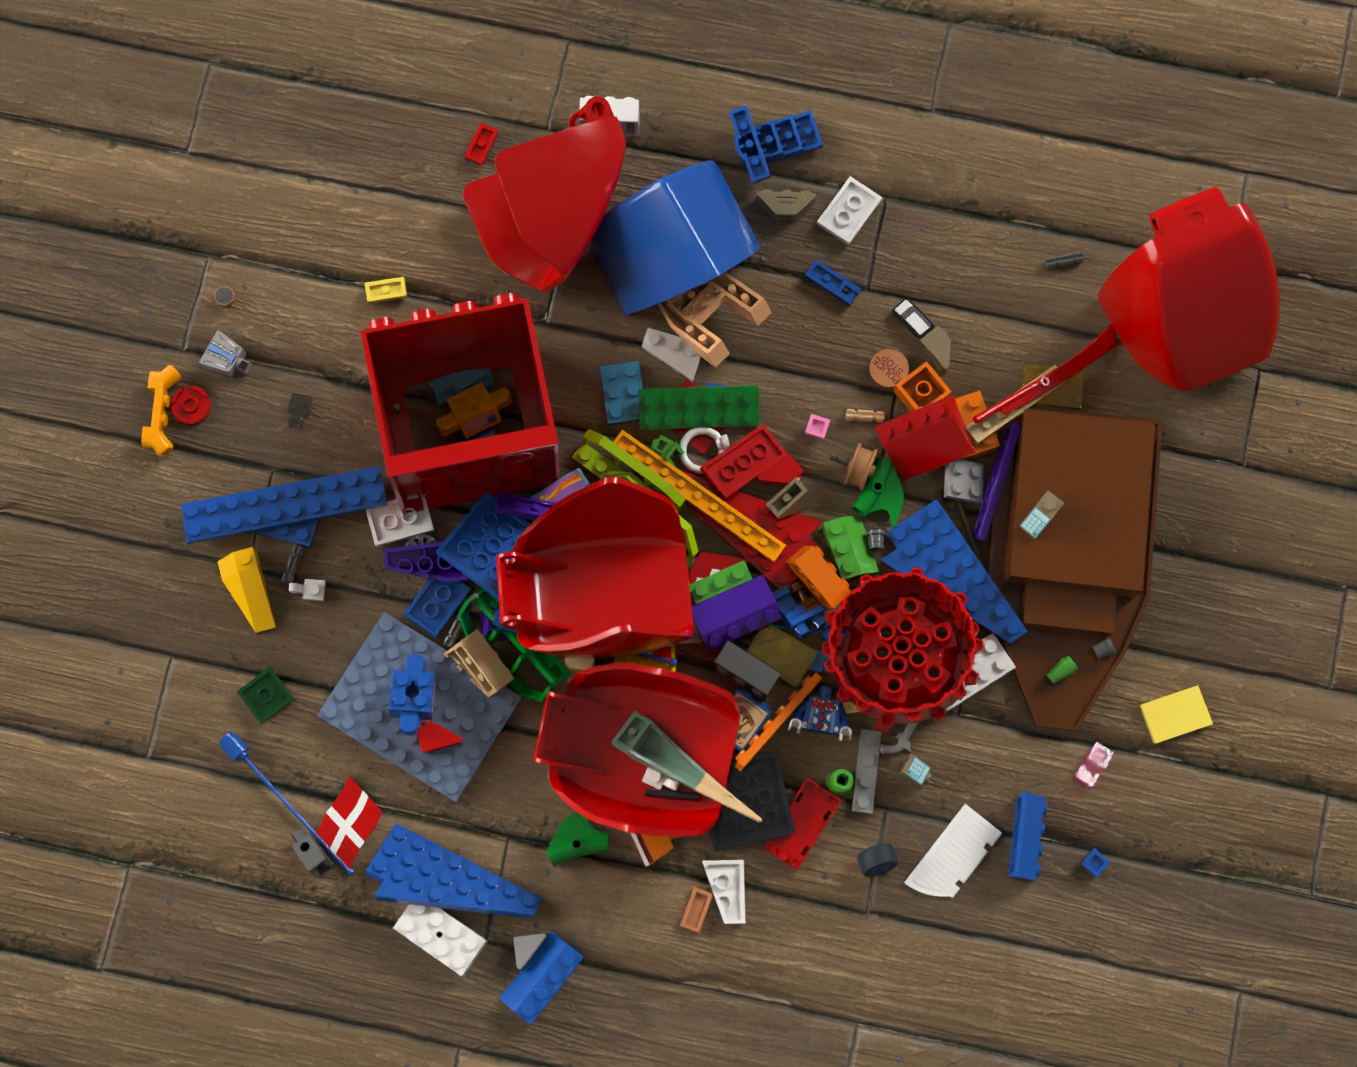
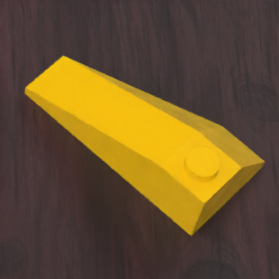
[217,547,276,633]

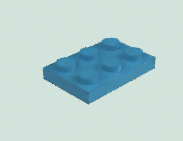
[600,361,643,426]

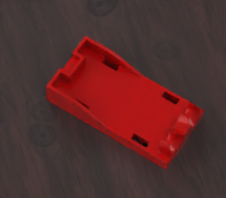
[762,778,842,871]

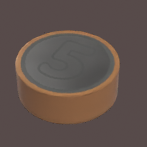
[214,286,235,307]

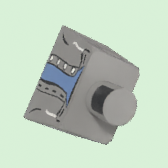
[199,330,251,377]

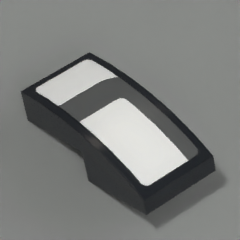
[892,298,935,339]

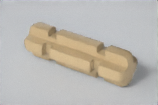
[845,409,885,423]

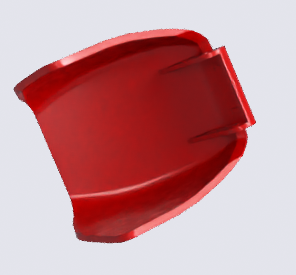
[463,96,626,293]
[1098,186,1280,391]
[496,477,694,658]
[533,663,740,836]

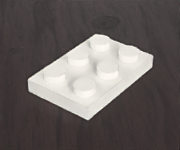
[817,176,882,246]
[366,494,434,547]

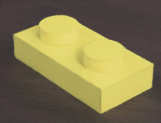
[365,277,407,304]

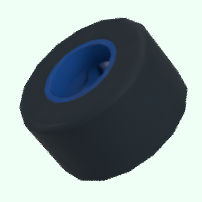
[857,843,898,877]

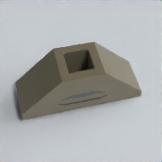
[756,189,816,221]

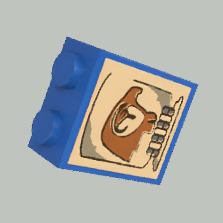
[733,689,771,752]

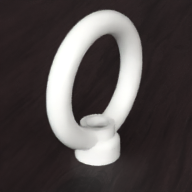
[679,427,730,474]

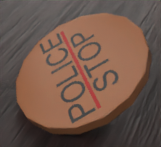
[869,349,909,388]

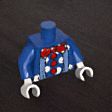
[788,686,852,741]

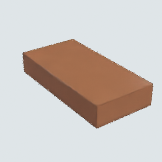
[680,887,713,933]

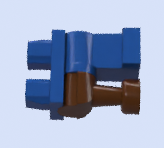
[772,580,827,640]

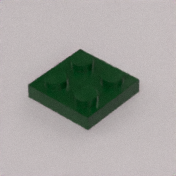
[237,667,295,724]

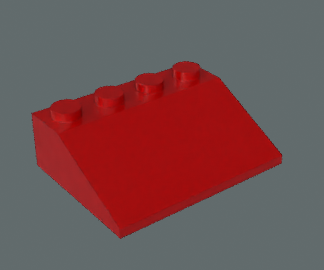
[875,396,976,481]

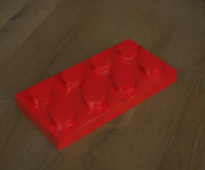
[700,424,787,500]

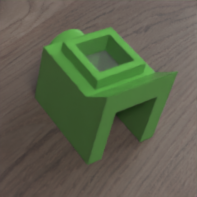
[650,435,685,466]

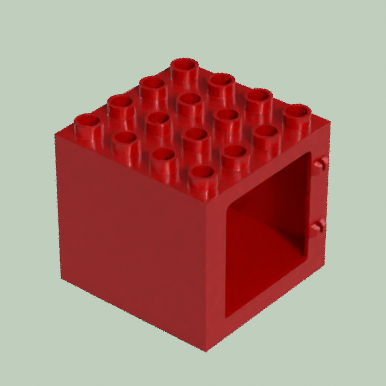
[360,293,560,514]

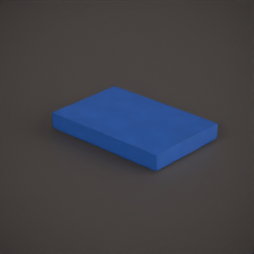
[403,579,472,639]

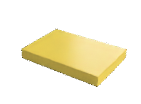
[1139,685,1213,744]

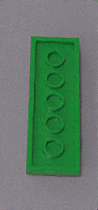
[638,385,759,430]

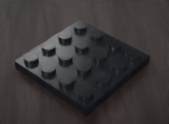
[710,752,796,852]

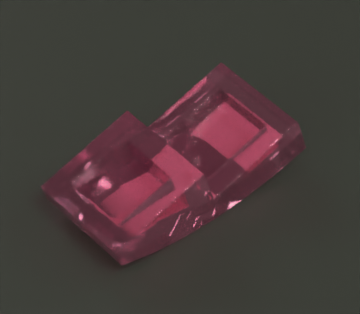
[1073,742,1114,790]

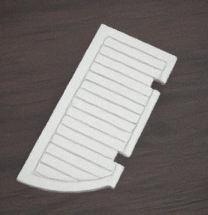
[904,804,1002,898]

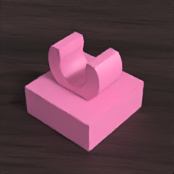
[805,414,830,440]

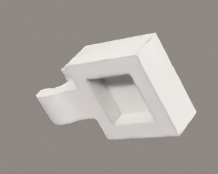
[289,579,326,602]
[642,767,680,791]

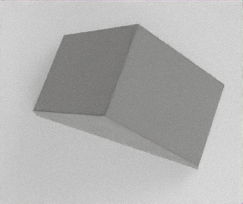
[514,934,547,970]

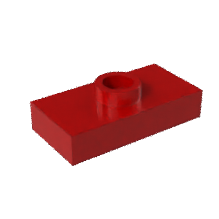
[464,123,499,166]

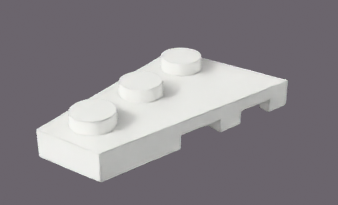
[642,328,701,383]
[702,860,745,924]

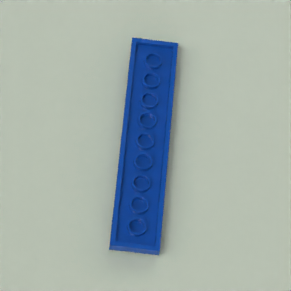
[181,466,388,544]

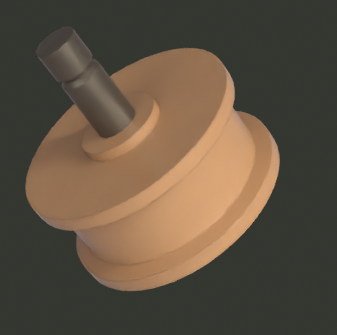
[829,443,878,491]

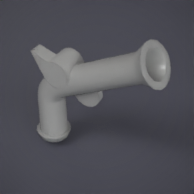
[879,720,922,754]

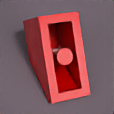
[756,453,804,487]
[417,721,464,754]

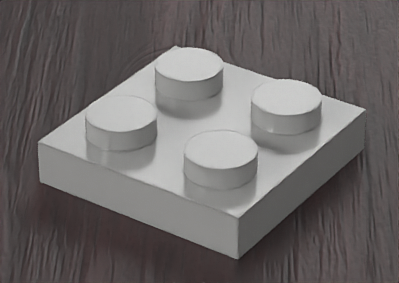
[944,459,984,504]

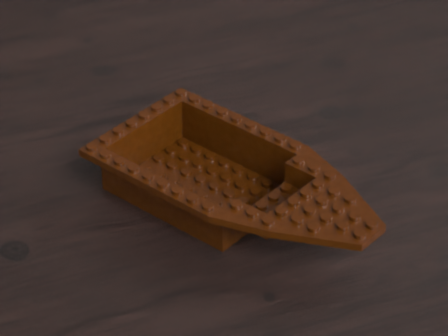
[987,406,1163,731]

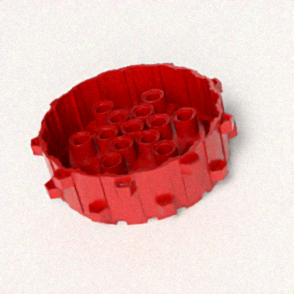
[822,567,984,729]

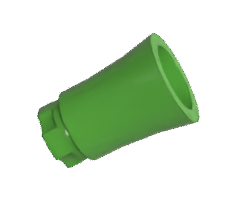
[825,769,854,798]

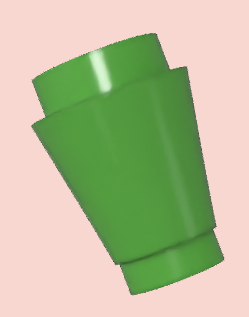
[1046,656,1078,684]

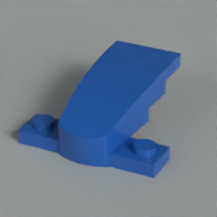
[729,105,824,184]

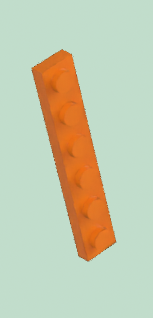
[734,673,822,772]

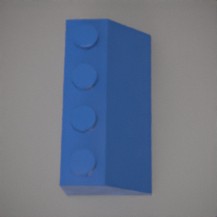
[1008,792,1047,881]
[500,931,584,1025]

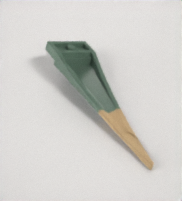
[612,711,762,823]

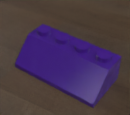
[692,575,782,651]

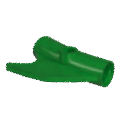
[852,458,904,527]
[545,812,609,867]

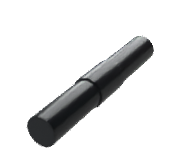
[645,788,699,802]

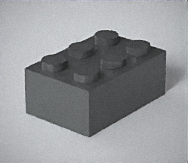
[714,641,780,700]

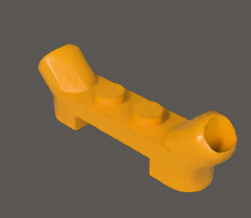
[141,365,181,457]

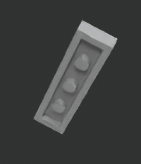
[851,729,881,814]

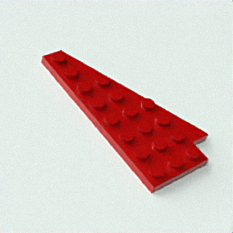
[680,470,824,590]

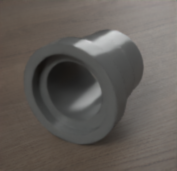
[865,529,886,552]
[1093,636,1117,660]

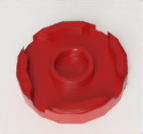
[171,386,211,425]

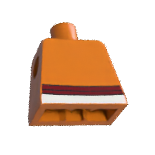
[630,833,680,868]

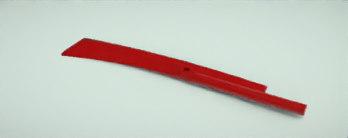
[973,324,1117,424]

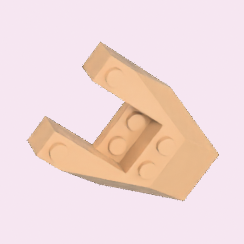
[658,272,772,367]

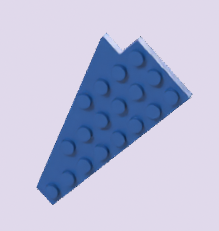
[881,499,1028,644]
[365,823,542,919]

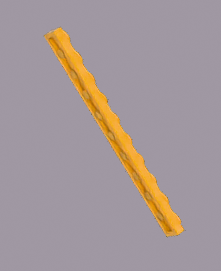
[613,430,786,563]

